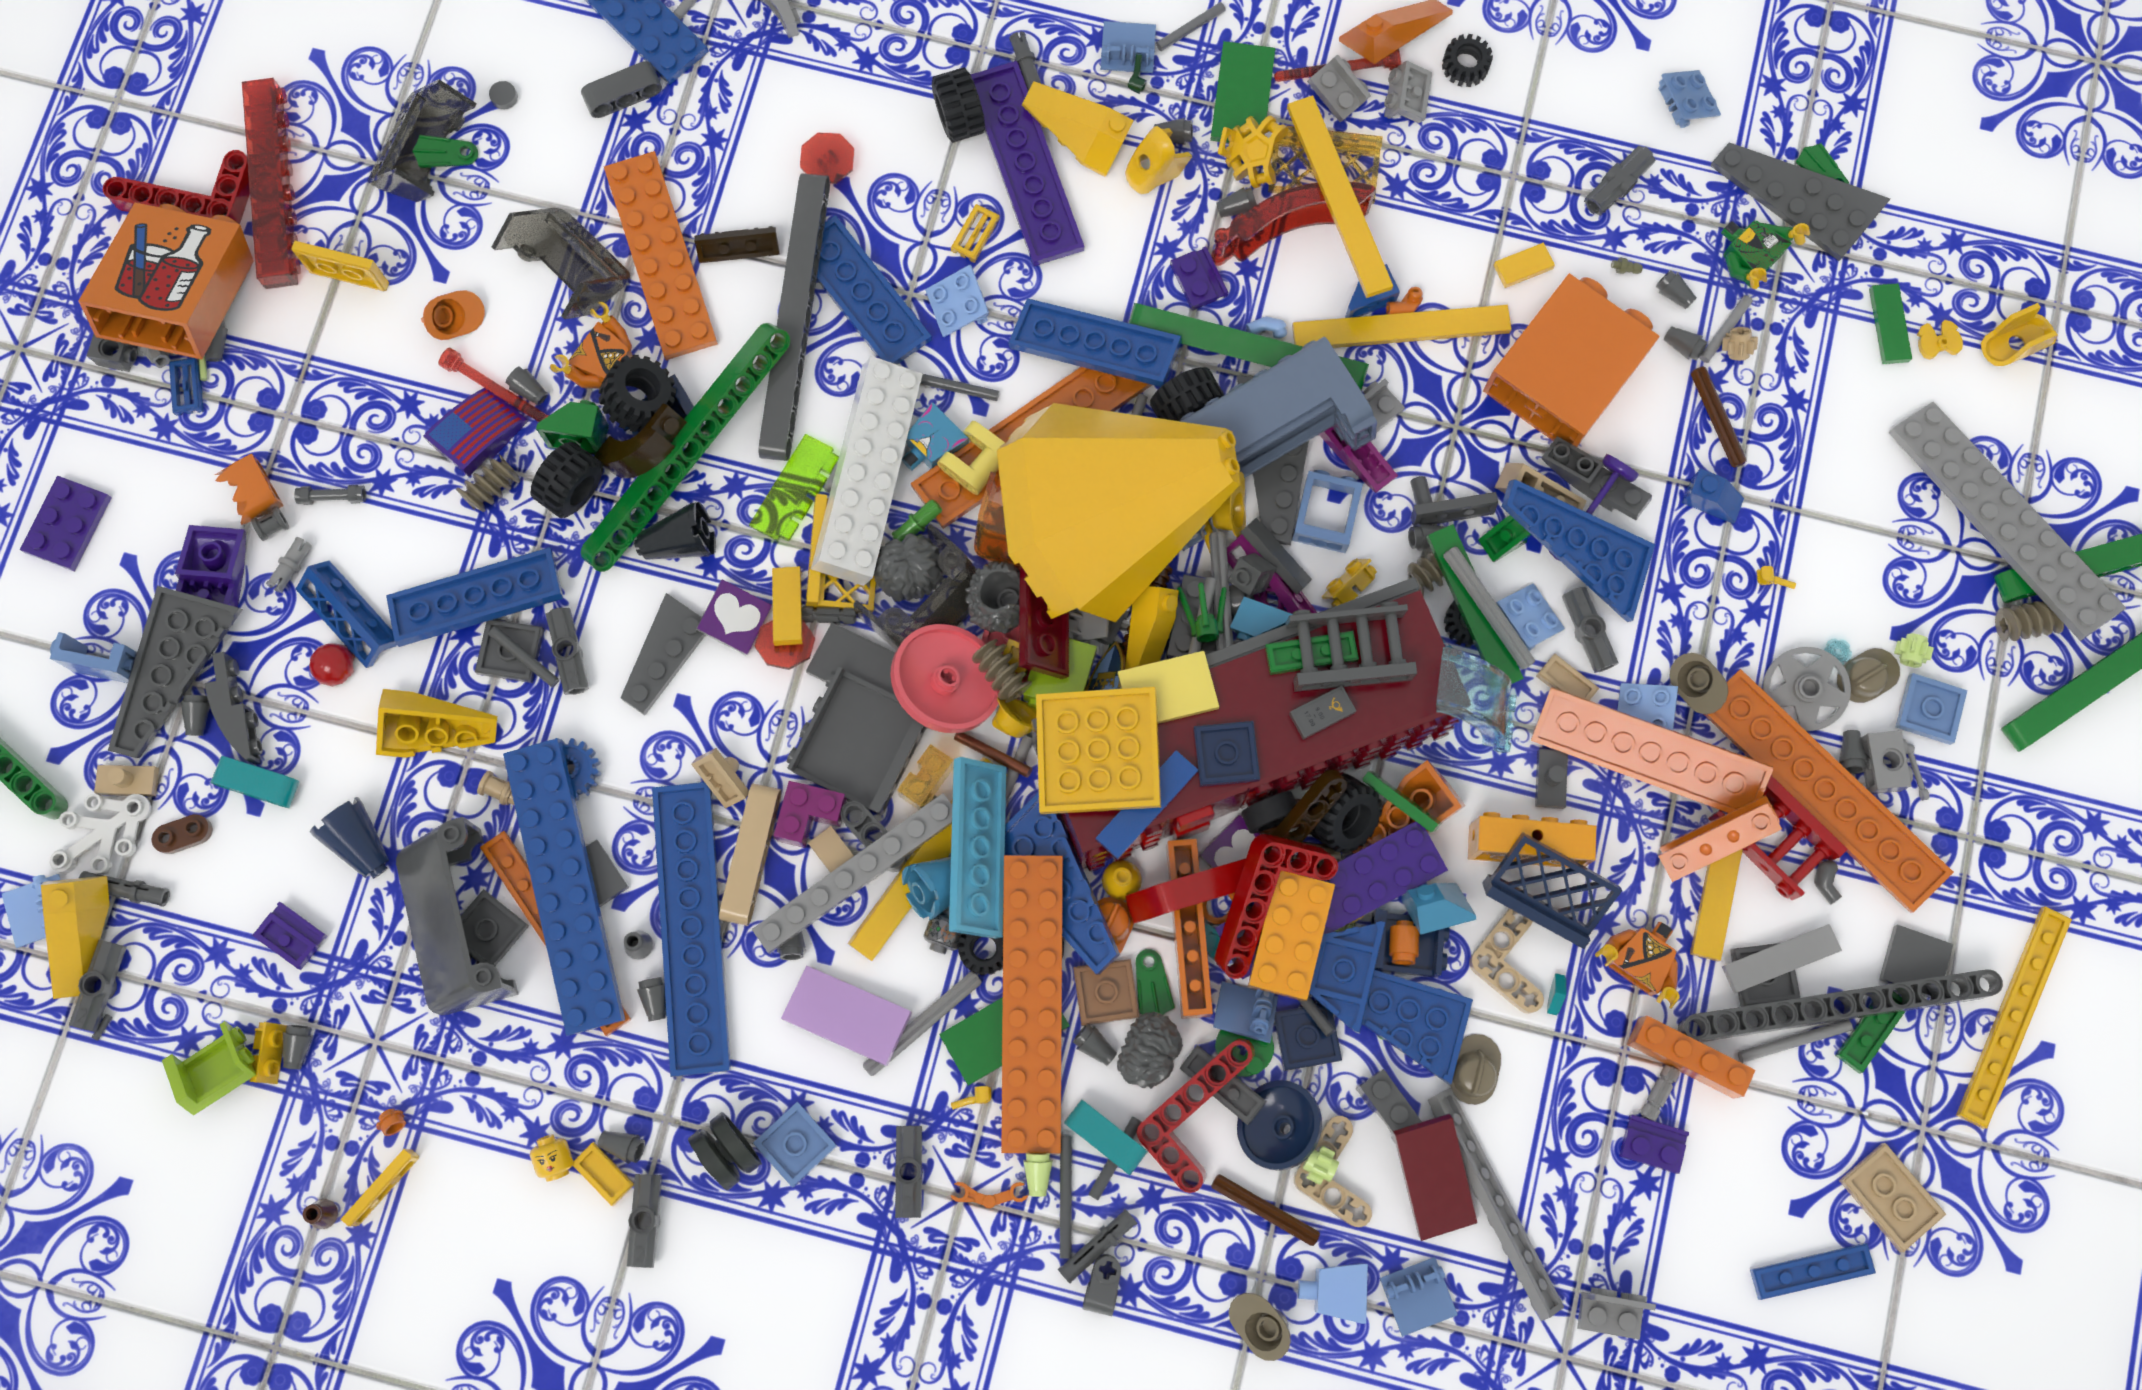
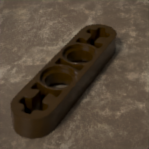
[1264,769,1347,855]

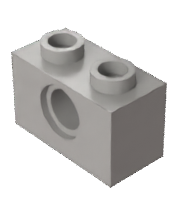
[1861,730,1913,794]

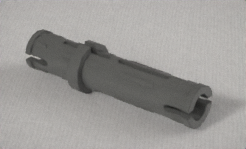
[1009,31,1041,91]
[79,871,170,907]
[1058,1209,1138,1284]

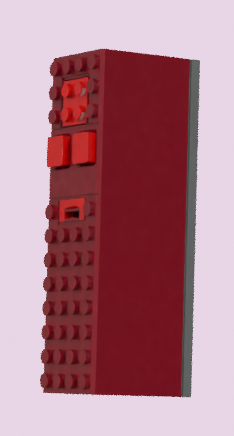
[1031,577,1470,872]

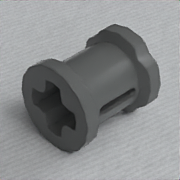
[251,507,290,541]

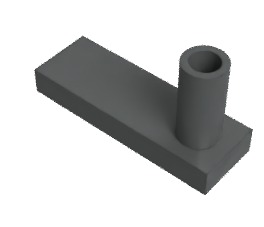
[1410,476,1499,527]

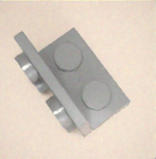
[1577,1287,1656,1340]

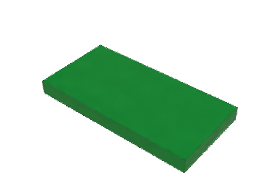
[1210,41,1275,143]
[939,997,1070,1086]

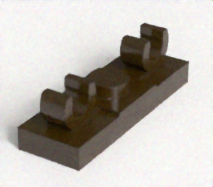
[694,226,780,263]

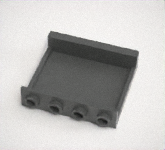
[786,666,927,816]

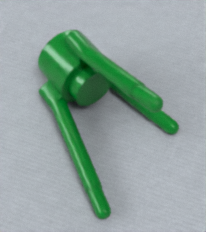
[1177,582,1227,643]

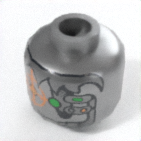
[923,910,964,955]

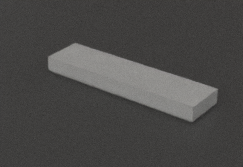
[1722,924,1842,994]

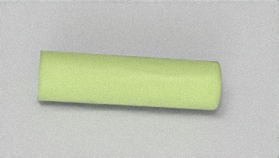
[199,356,207,381]

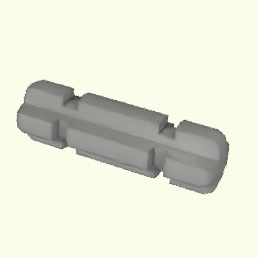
[1640,1065,1680,1121]

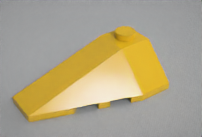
[1022,81,1134,177]
[1125,586,1179,670]
[376,689,498,758]
[41,876,110,999]

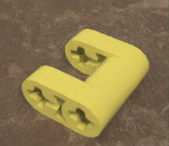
[937,421,1005,495]

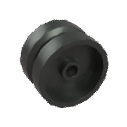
[688,1112,762,1191]

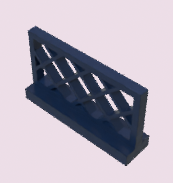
[1482,832,1623,949]

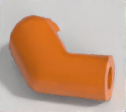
[1386,287,1423,314]

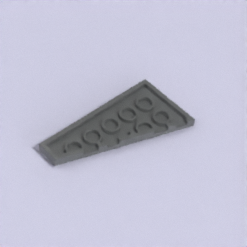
[1710,142,1891,261]
[1237,375,1309,546]
[108,586,243,758]

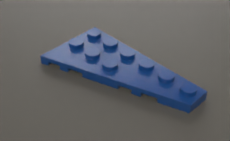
[1501,479,1655,622]
[1005,791,1120,975]
[1362,970,1473,1085]

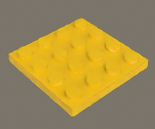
[1036,687,1161,814]

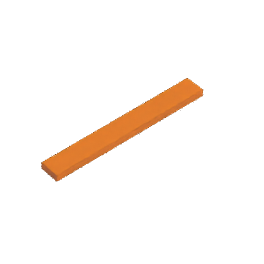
[480,831,632,1037]

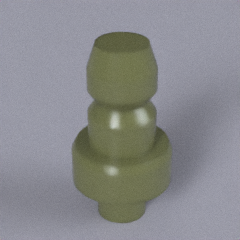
[1611,257,1643,274]

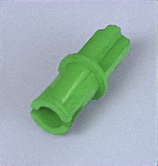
[891,500,942,542]

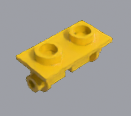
[1321,558,1377,607]
[249,1022,287,1084]

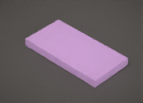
[781,965,912,1066]

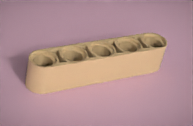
[719,783,781,926]

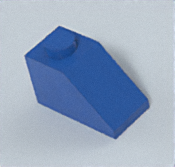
[1345,264,1400,318]
[1682,468,1744,524]

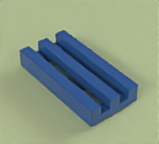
[169,358,204,416]

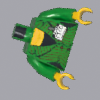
[1721,220,1810,289]

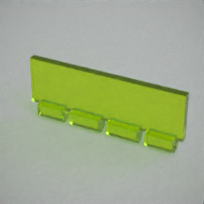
[749,434,839,541]

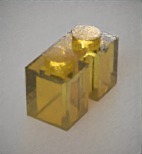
[897,744,954,810]

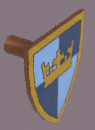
[1085,641,1125,691]

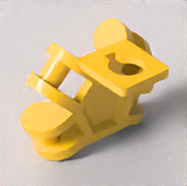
[1218,115,1289,189]

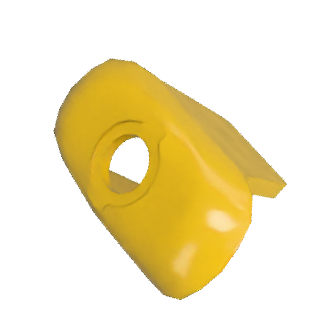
[1125,126,1192,195]
[1981,303,2058,366]

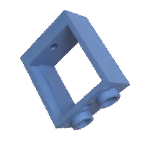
[1292,470,1363,554]

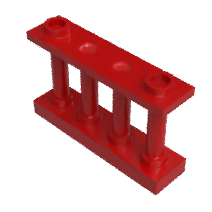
[1708,775,1848,900]

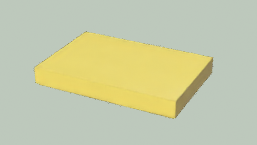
[1117,651,1219,724]

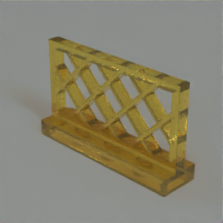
[1268,126,1383,204]

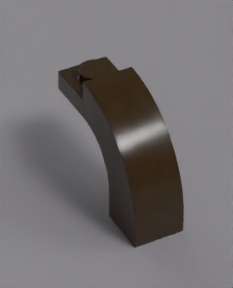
[594,403,687,478]

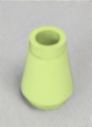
[1023,1153,1053,1197]

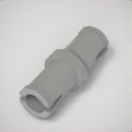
[266,537,312,593]

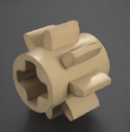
[1722,327,1758,360]

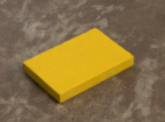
[291,240,389,292]

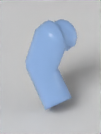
[1246,316,1287,339]

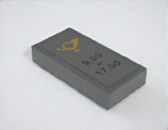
[1289,686,1356,740]

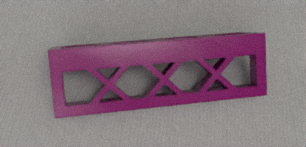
[1226,534,1317,614]

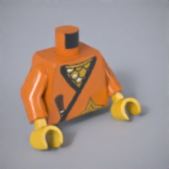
[550,302,632,389]
[1595,922,1680,1009]

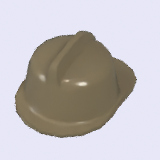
[1837,648,1900,703]
[1669,653,1728,714]
[1450,1034,1501,1105]
[1228,1293,1291,1361]

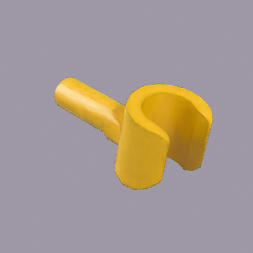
[1757,566,1796,589]
[951,1086,991,1110]

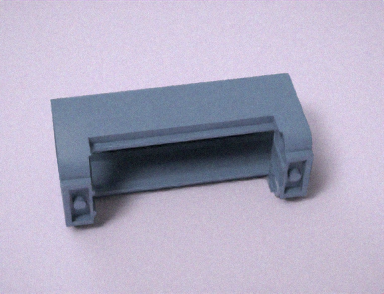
[1180,337,1377,551]

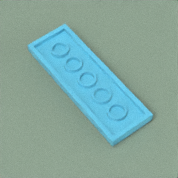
[949,757,1006,939]

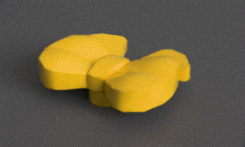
[1917,320,1963,360]

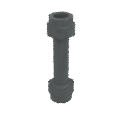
[294,485,366,505]

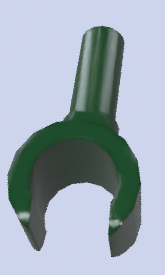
[1128,53,1147,94]

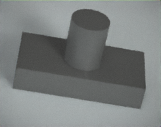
[1535,749,1568,809]

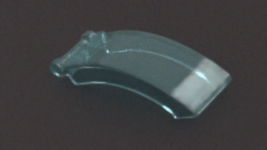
[1436,647,1517,753]

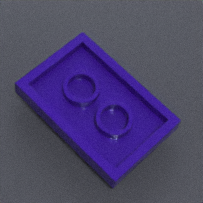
[19,475,112,572]

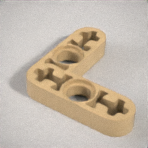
[1469,909,1544,1014]
[1293,1116,1372,1227]

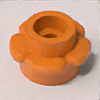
[376,1109,406,1136]

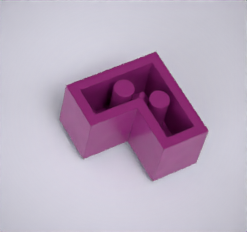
[774,781,848,848]

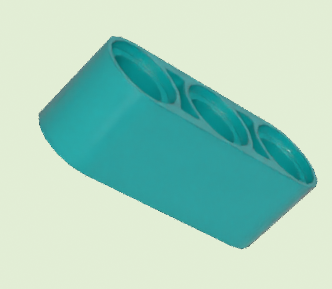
[210,756,300,809]
[1064,1099,1148,1175]

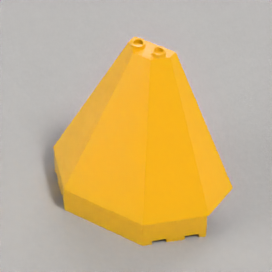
[997,403,1241,622]

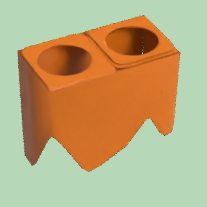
[215,454,284,525]

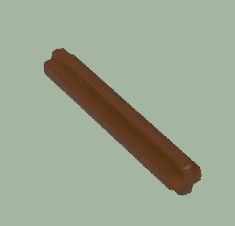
[1691,366,1747,468]
[1211,1174,1320,1246]

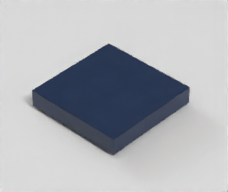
[1193,721,1260,787]
[1274,1004,1342,1071]

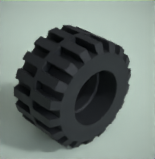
[932,67,985,143]
[599,355,676,432]
[1150,367,1224,421]
[530,441,603,518]
[1308,773,1382,853]

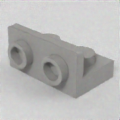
[1307,55,1371,123]
[1384,60,1432,123]
[1364,379,1405,433]

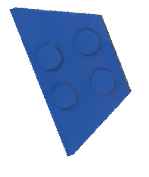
[1309,921,1386,1034]

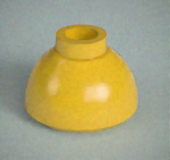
[1102,860,1142,900]

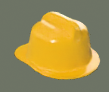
[1212,471,1246,538]
[992,697,1037,738]

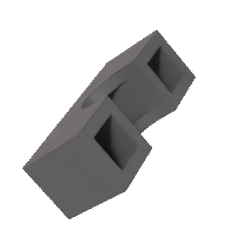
[1355,1069,1422,1143]

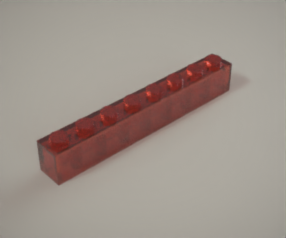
[242,77,301,289]

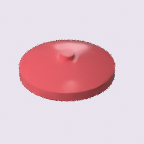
[890,624,1000,733]

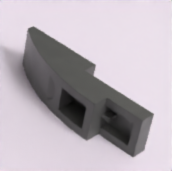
[1542,436,1652,521]
[205,651,263,765]

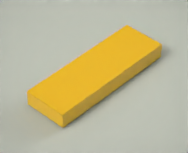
[772,566,803,646]
[340,1149,420,1226]

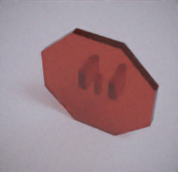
[800,132,855,184]
[754,620,815,670]

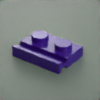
[1170,246,1228,311]
[252,901,328,970]
[1619,1115,1689,1174]

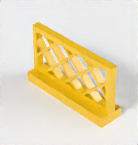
[805,494,876,613]

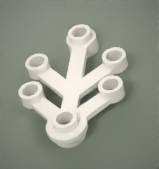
[49,794,151,875]

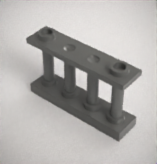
[1286,601,1417,692]

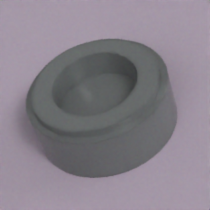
[489,81,518,110]

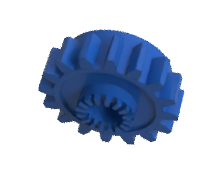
[561,738,602,801]

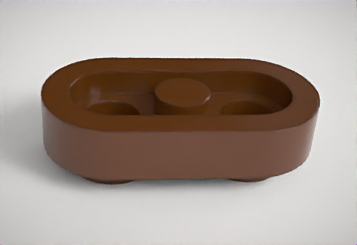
[151,814,213,854]

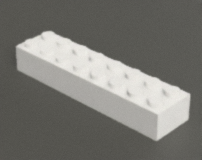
[811,356,923,586]

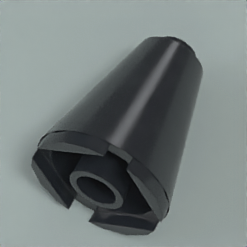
[634,502,716,560]

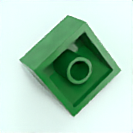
[536,400,609,455]

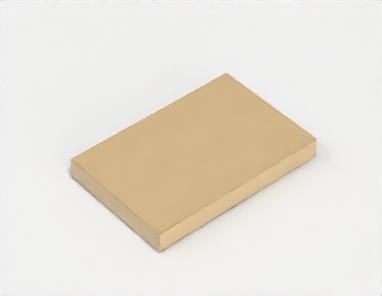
[1839,1143,1947,1252]

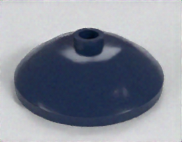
[1237,1080,1322,1171]

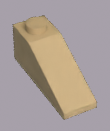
[1495,463,1587,510]

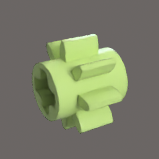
[1894,633,1934,668]
[1302,1146,1339,1184]

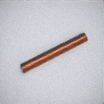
[954,732,1032,778]

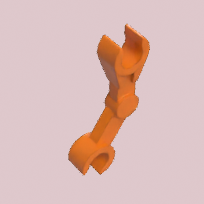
[950,1182,1028,1209]

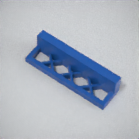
[296,560,396,668]

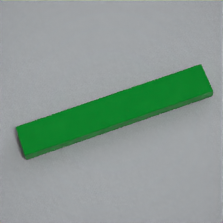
[1426,524,1524,691]

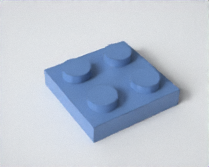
[1895,673,1968,745]
[753,1102,837,1188]

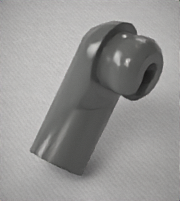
[1814,860,1842,905]

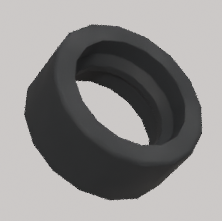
[1241,791,1297,834]

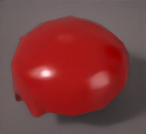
[309,643,355,687]

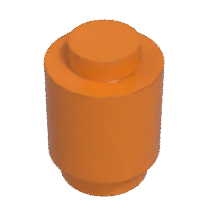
[1389,920,1419,965]

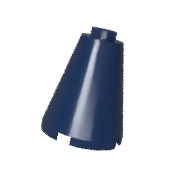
[309,797,389,879]

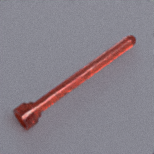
[1274,49,1401,82]
[438,347,549,422]

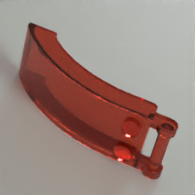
[1211,182,1376,266]

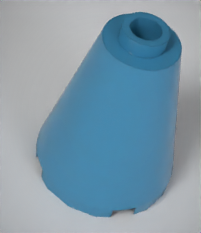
[902,857,951,920]

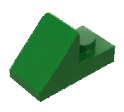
[1478,515,1531,562]

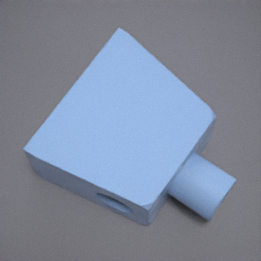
[1298,1263,1368,1324]

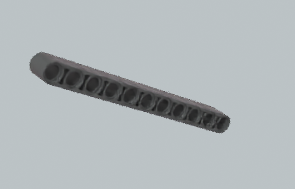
[758,173,830,461]
[1678,969,2003,1042]

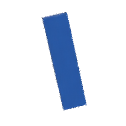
[1095,750,1198,860]
[1750,1243,1876,1300]

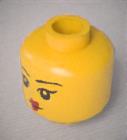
[530,1134,573,1182]

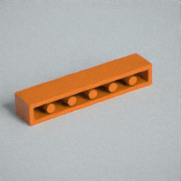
[1166,839,1213,1019]

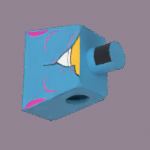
[902,402,969,471]

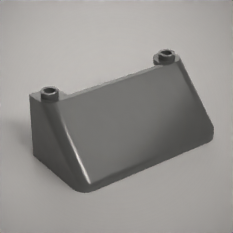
[396,817,519,1015]

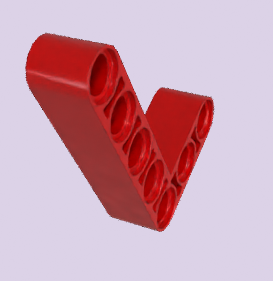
[102,150,257,224]
[1215,834,1338,979]
[1125,853,1265,924]
[1137,1038,1255,1193]

